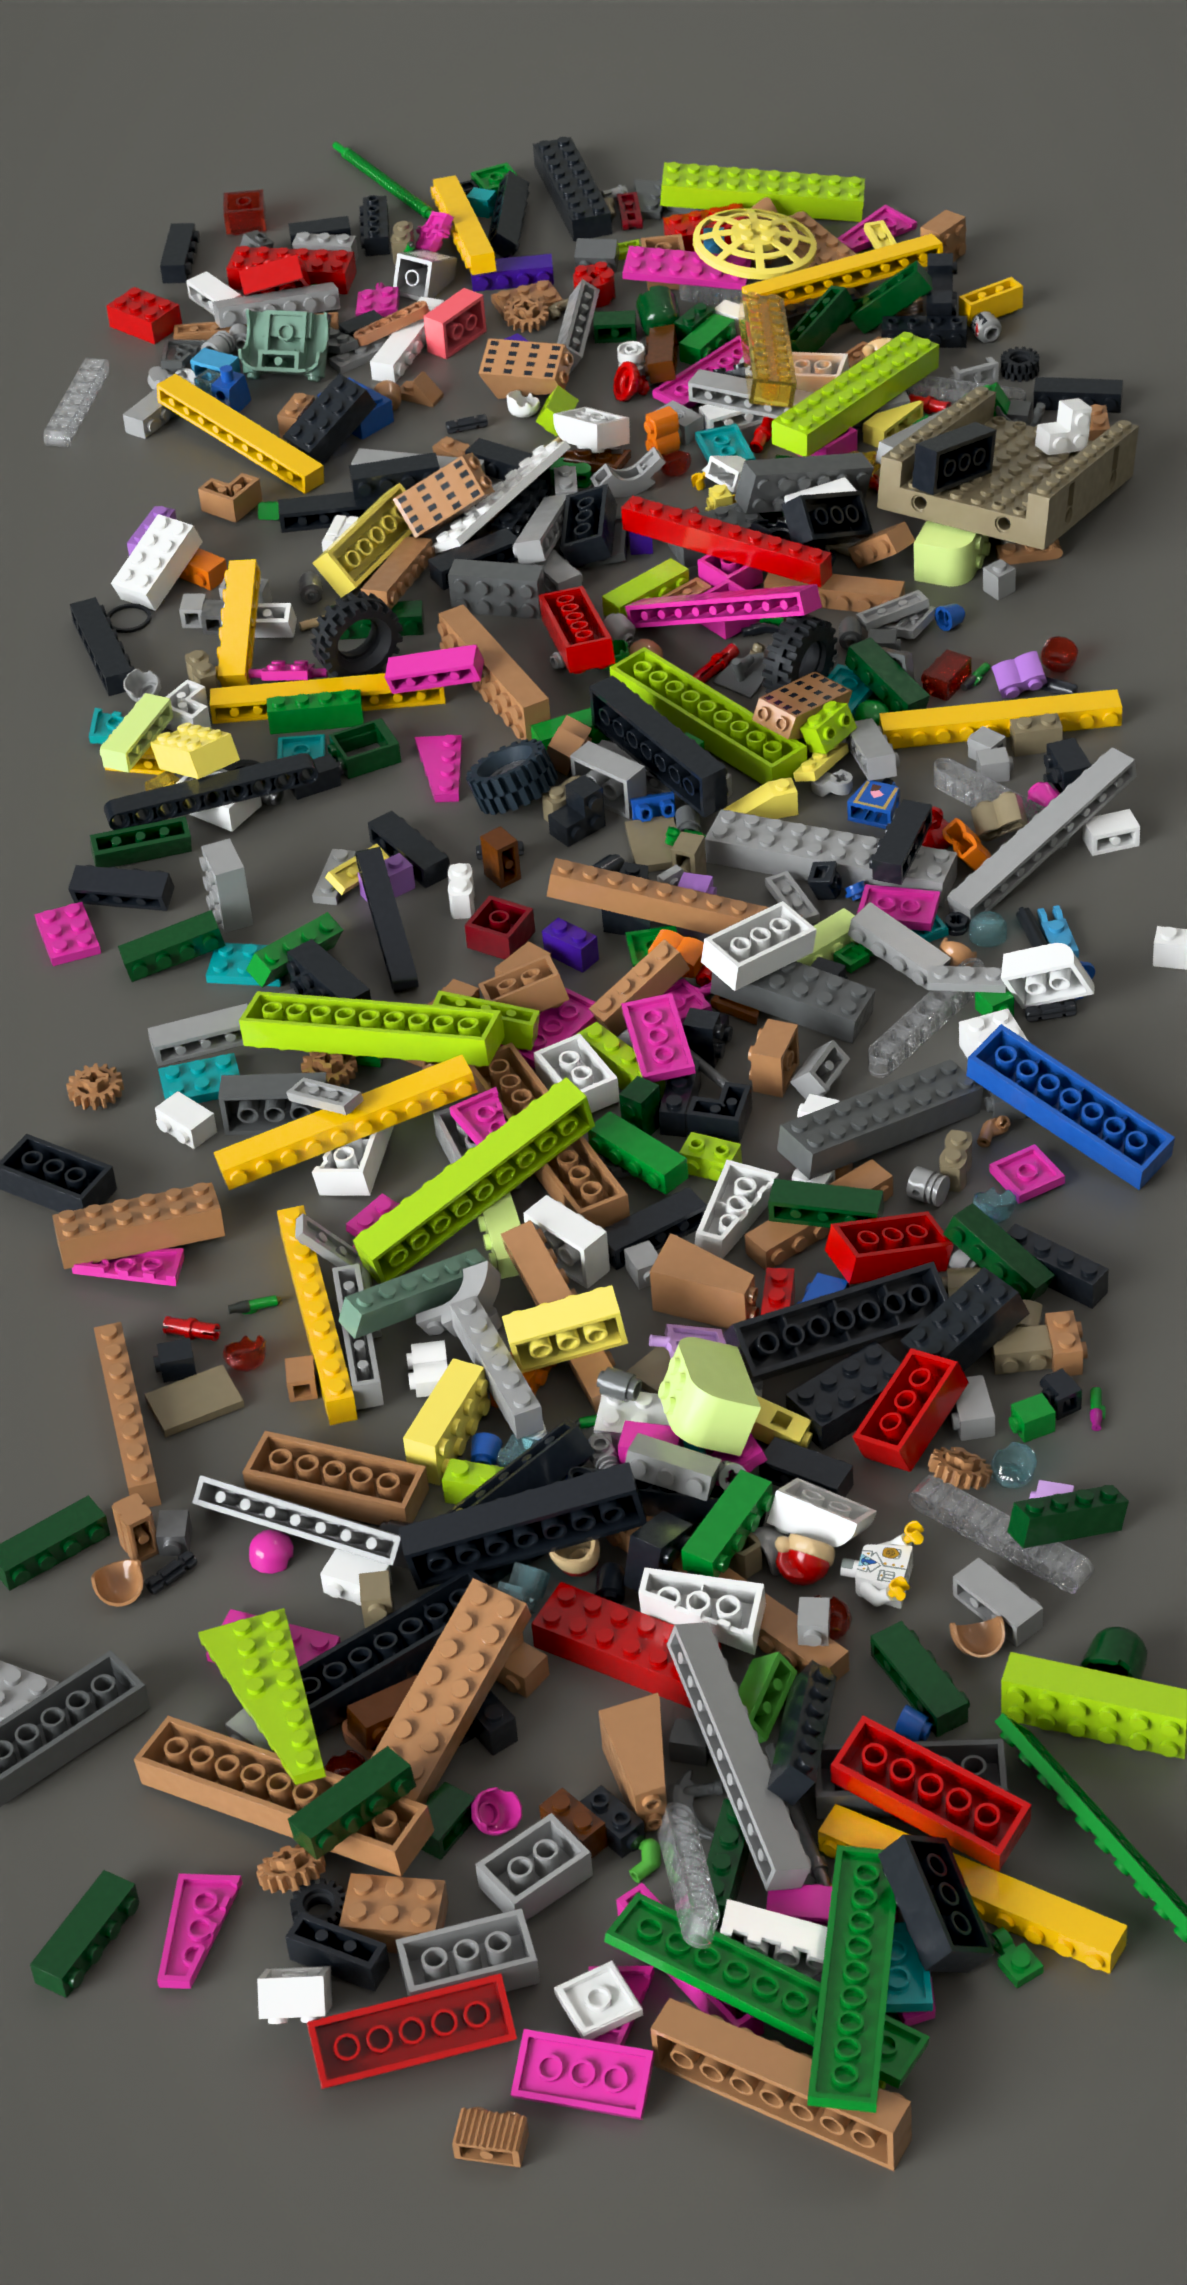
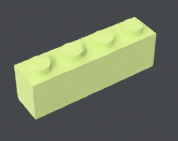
[100,693,173,773]
[797,908,860,966]
[477,1192,521,1279]

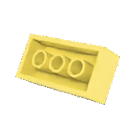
[150,722,240,779]
[502,1285,628,1373]
[403,1358,490,1486]

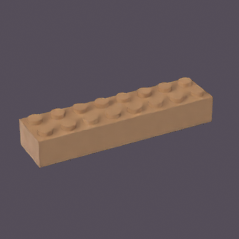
[437,605,551,741]
[372,1578,531,1805]
[651,1998,912,2171]

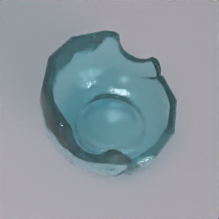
[969,911,1007,947]
[972,1187,1016,1223]
[990,1442,1038,1489]

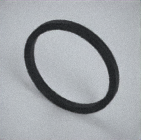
[107,603,151,633]

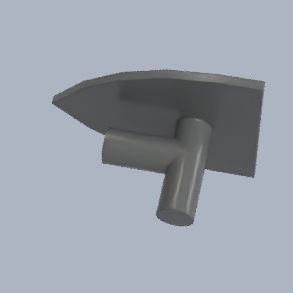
[713,652,766,699]

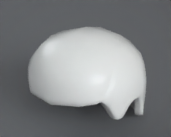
[507,390,540,418]

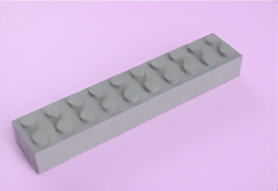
[705,809,957,907]

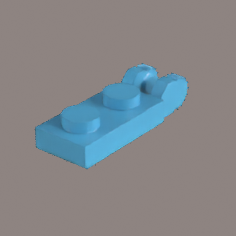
[1037,905,1079,958]

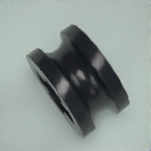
[945,912,968,936]

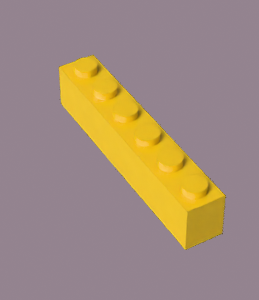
[215,559,261,687]

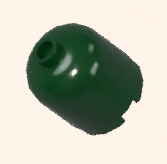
[636,286,680,336]
[1079,1626,1148,1680]

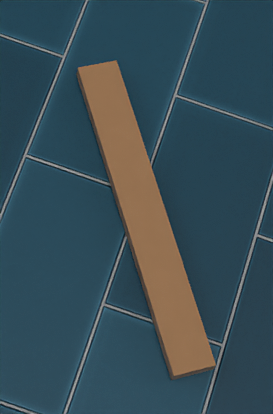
[174,312,339,340]

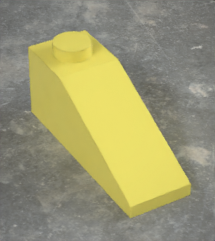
[862,400,923,448]
[722,777,798,819]

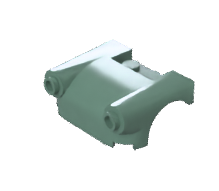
[238,309,332,382]

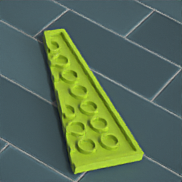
[198,1608,326,1785]

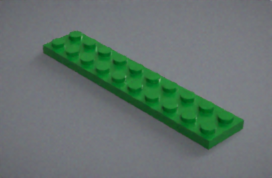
[994,1713,1187,1944]
[807,1845,897,2113]
[604,1892,930,2089]

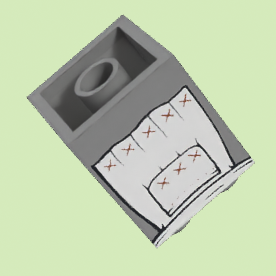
[393,250,457,300]

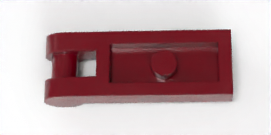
[617,192,643,231]

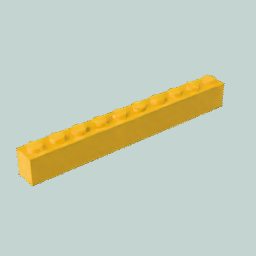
[430,175,496,275]
[742,234,943,315]
[157,374,324,494]
[210,673,446,724]
[879,689,1122,749]
[213,1055,478,1190]
[277,1205,358,1425]
[818,1804,1127,1974]

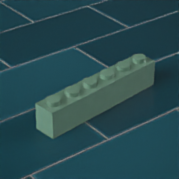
[338,1248,487,1339]

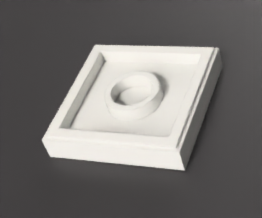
[554,1960,643,2040]

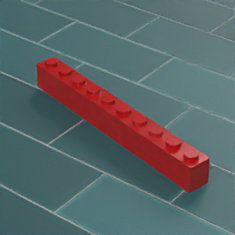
[621,496,832,588]

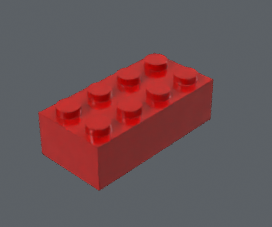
[663,203,749,252]
[825,1211,954,1284]
[853,1348,969,1472]

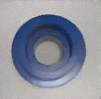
[845,881,865,901]

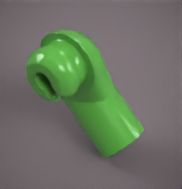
[629,1838,661,1883]

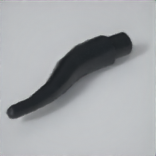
[741,622,780,637]

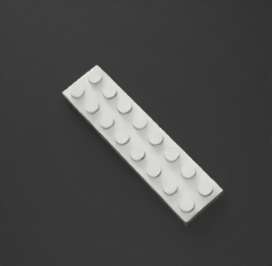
[431,440,571,554]

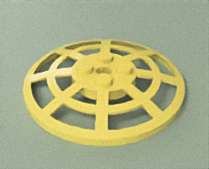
[693,208,817,280]

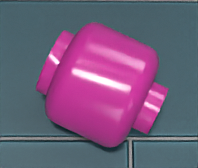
[1027,782,1060,814]

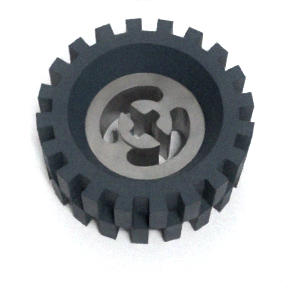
[466,739,558,815]

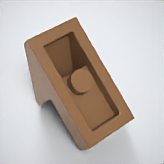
[400,371,444,407]

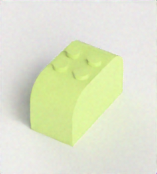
[914,521,991,587]
[658,1337,761,1456]

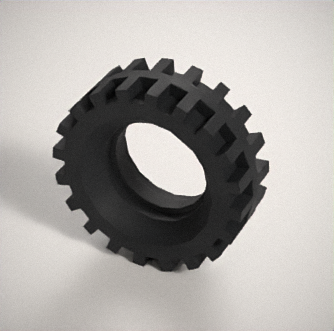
[311,591,403,678]
[762,614,838,694]

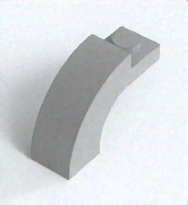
[590,447,666,497]
[416,1261,501,1337]

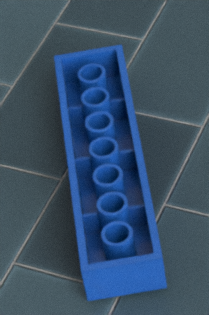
[966,1024,1175,1190]

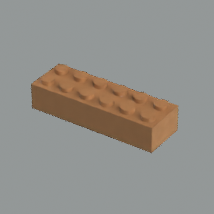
[775,211,869,290]
[52,1182,225,1269]
[243,1431,429,1525]

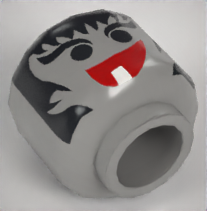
[970,311,1002,343]

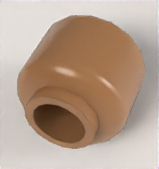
[374,380,401,410]

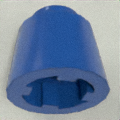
[935,603,965,631]
[471,1432,503,1465]
[894,1704,933,1742]

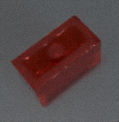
[921,649,971,701]

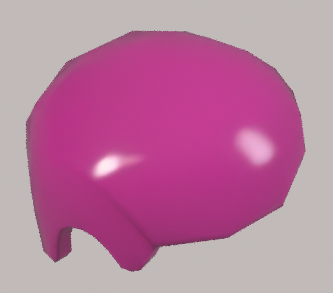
[249,1529,294,1574]
[471,1787,522,1836]

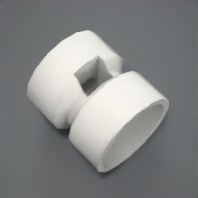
[617,341,645,376]

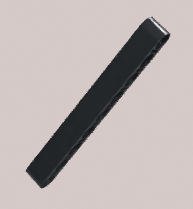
[104,753,319,830]

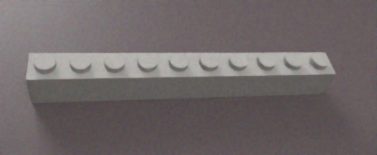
[947,747,1137,926]
[667,1622,811,1891]

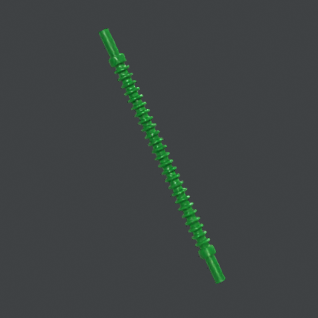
[332,141,433,219]

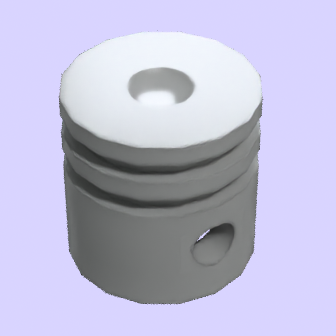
[201,330,236,354]
[906,1166,950,1207]

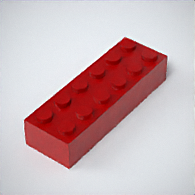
[226,246,357,294]
[538,586,616,674]
[531,1582,721,1709]
[831,1715,1032,1872]
[307,1973,517,2090]

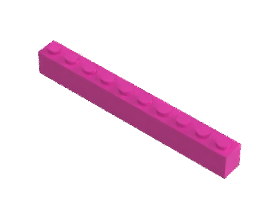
[625,584,822,628]

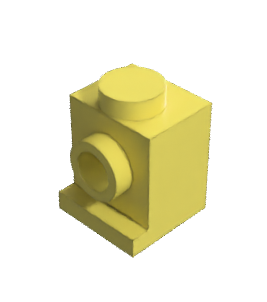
[705,484,733,511]

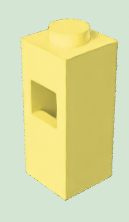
[751,1395,813,1448]

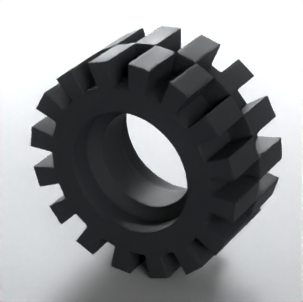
[1001,347,1039,382]
[290,1878,346,1926]

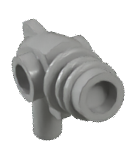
[588,1433,619,1470]

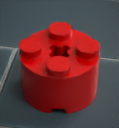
[573,261,616,308]

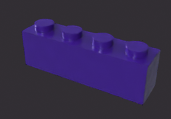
[471,254,554,292]

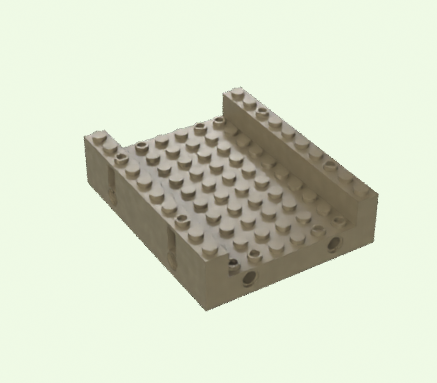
[877,386,1139,550]

